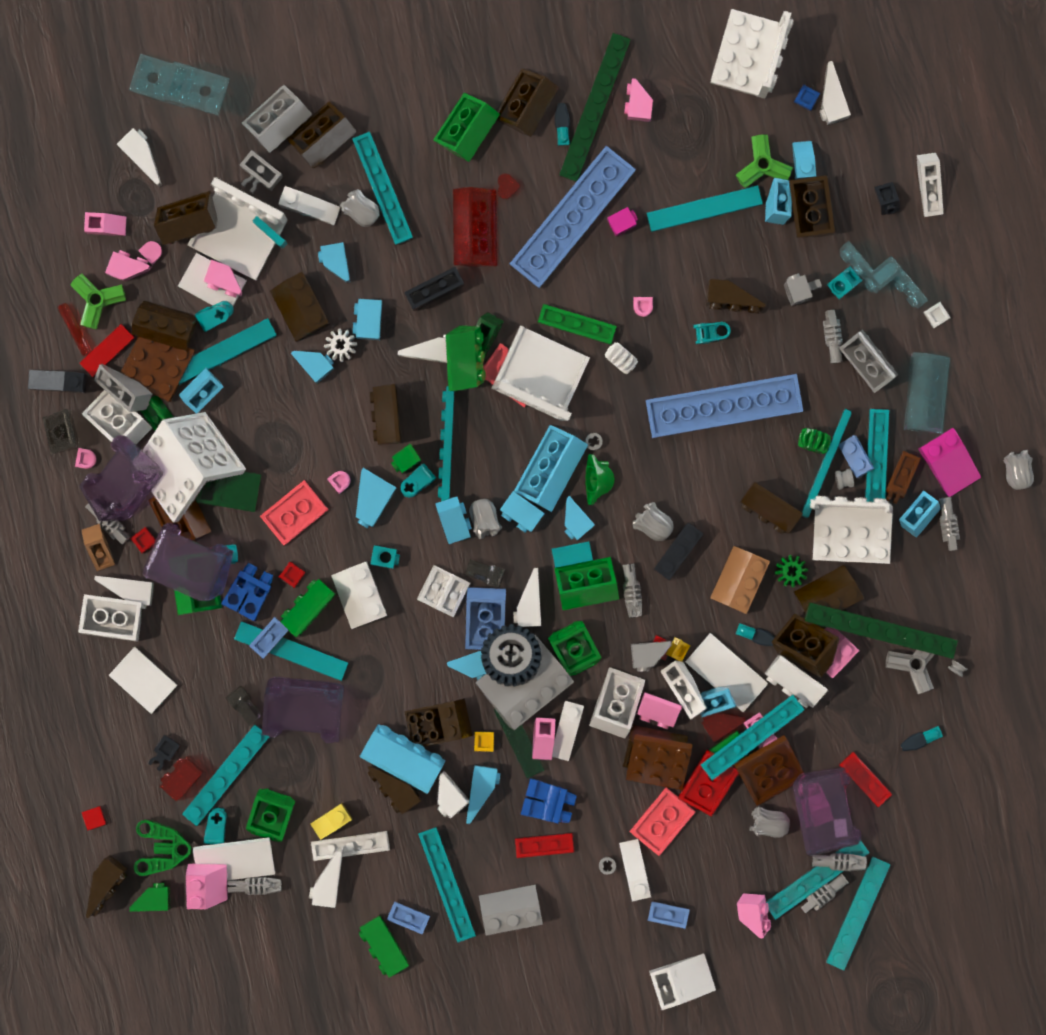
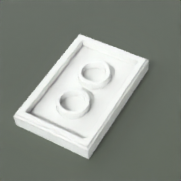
[178,253,247,312]
[109,647,178,714]

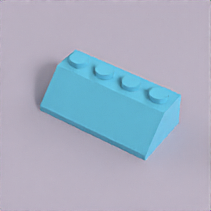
[514,425,588,512]
[360,724,446,794]

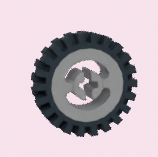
[481,624,542,687]

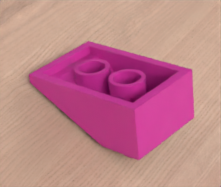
[918,428,981,497]

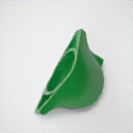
[585,454,615,505]

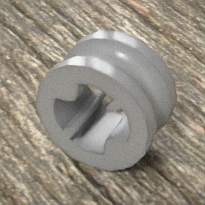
[585,433,603,450]
[948,660,967,677]
[599,857,616,875]

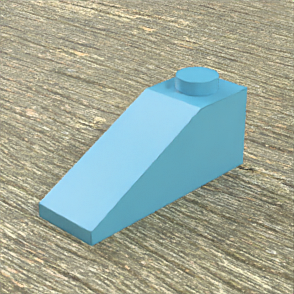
[466,765,501,824]

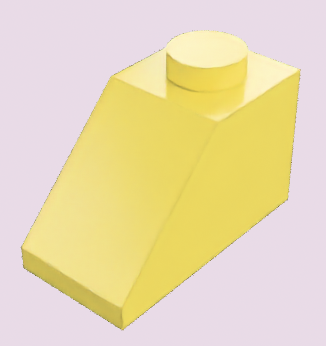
[311,803,353,840]

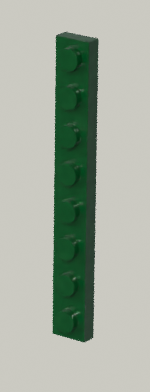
[559,33,631,182]
[804,603,958,659]

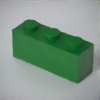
[359,915,409,978]

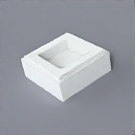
[923,302,950,329]

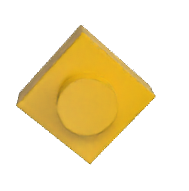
[666,637,691,661]
[474,732,494,752]

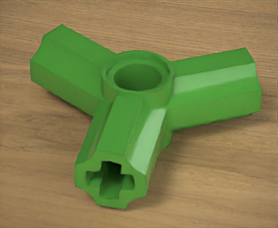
[735,135,793,188]
[70,273,126,330]

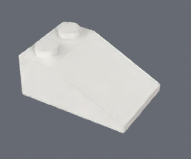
[82,390,152,455]
[589,667,645,738]

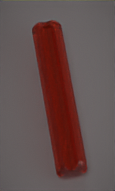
[58,303,92,356]

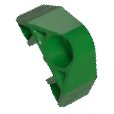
[134,819,192,876]

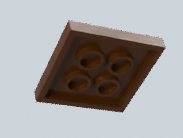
[120,337,196,402]
[626,734,692,790]
[734,735,806,806]

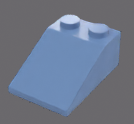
[465,587,506,650]

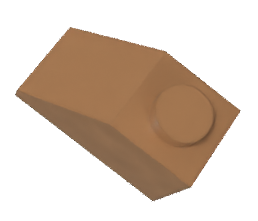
[82,524,115,571]

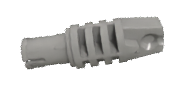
[823,310,843,364]
[939,497,960,551]
[85,499,130,544]
[623,564,642,618]
[812,853,866,871]
[801,873,849,913]
[228,877,282,895]

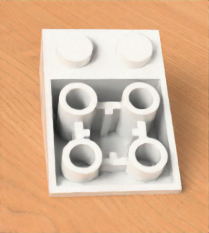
[649,953,716,1010]

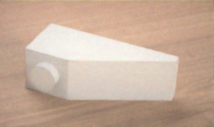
[820,61,851,125]
[117,128,162,187]
[917,153,943,217]
[279,186,341,225]
[398,335,447,363]
[513,568,541,627]
[94,576,154,609]
[660,660,707,719]
[552,701,584,761]
[619,839,651,901]
[309,847,343,908]

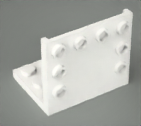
[710,9,793,99]
[188,177,288,281]
[491,326,590,421]
[133,412,246,523]
[811,496,893,564]

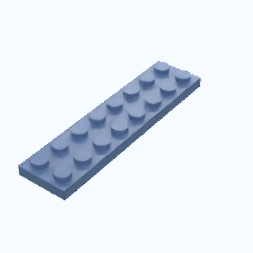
[509,146,636,288]
[645,374,803,438]

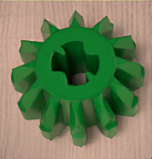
[798,428,831,454]
[775,555,808,588]

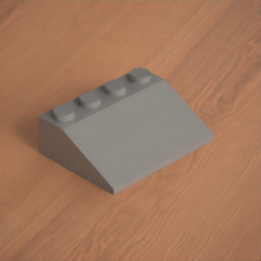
[475,635,574,730]

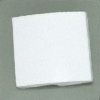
[417,565,470,617]

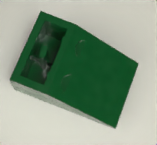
[196,472,261,512]

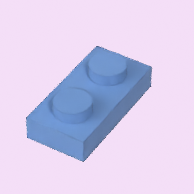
[838,435,874,478]
[249,617,289,659]
[387,901,430,934]
[648,901,689,929]

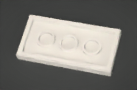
[685,633,768,712]
[193,837,275,880]

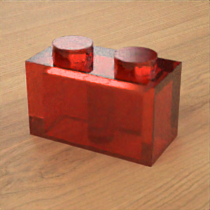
[160,757,204,802]

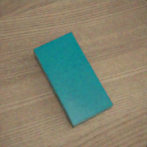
[252,216,288,248]
[552,541,593,568]

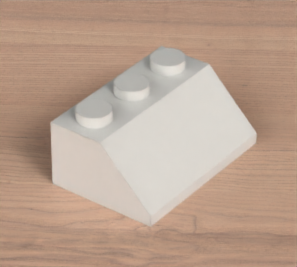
[331,562,387,629]
[78,594,142,642]
[765,655,828,708]
[438,771,469,818]

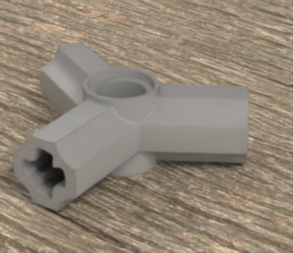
[885,650,935,694]

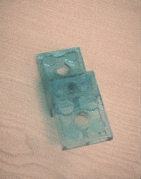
[129,54,230,116]
[840,241,928,308]

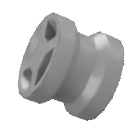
[835,468,854,490]

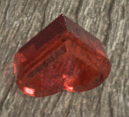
[498,174,521,199]

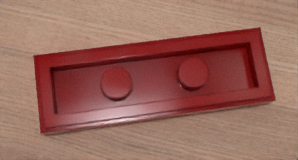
[80,324,135,377]
[839,752,892,807]
[515,833,574,858]

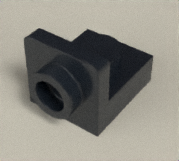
[874,182,900,215]

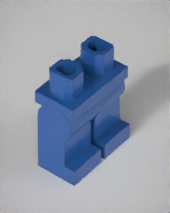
[221,563,274,621]
[520,778,577,824]

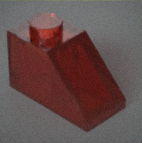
[701,712,746,742]

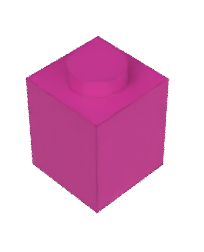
[607,207,638,236]

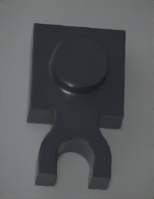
[148,735,181,771]

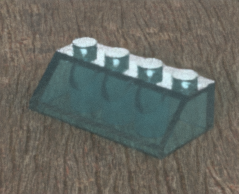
[904,352,950,434]

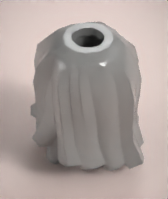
[340,189,380,227]
[1003,450,1034,490]
[469,499,502,539]
[632,502,673,541]
[749,806,790,838]

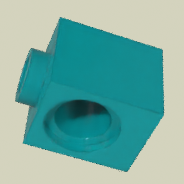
[827,266,862,299]
[370,545,400,569]

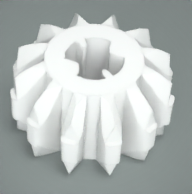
[324,329,357,362]
[605,343,638,374]

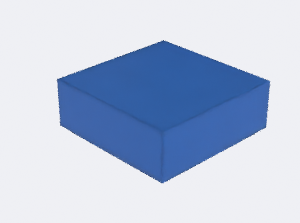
[794,84,820,111]

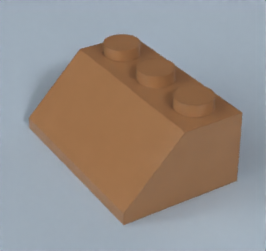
[710,546,770,614]

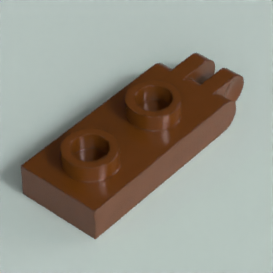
[886,451,921,504]

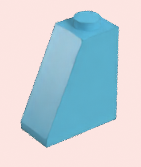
[356,468,397,528]

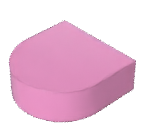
[138,241,162,265]
[633,297,653,317]
[75,448,97,469]
[328,471,350,494]

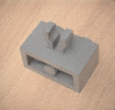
[240,150,283,194]
[784,273,822,307]

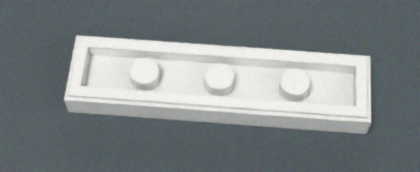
[311,831,390,861]

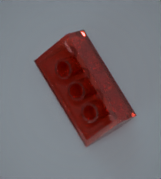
[453,187,497,267]

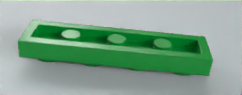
[538,304,616,345]

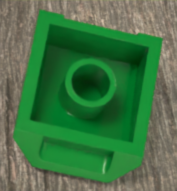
[548,621,602,676]
[246,788,296,842]

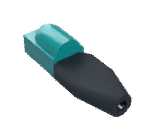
[554,103,570,146]
[735,623,775,646]
[900,726,943,751]

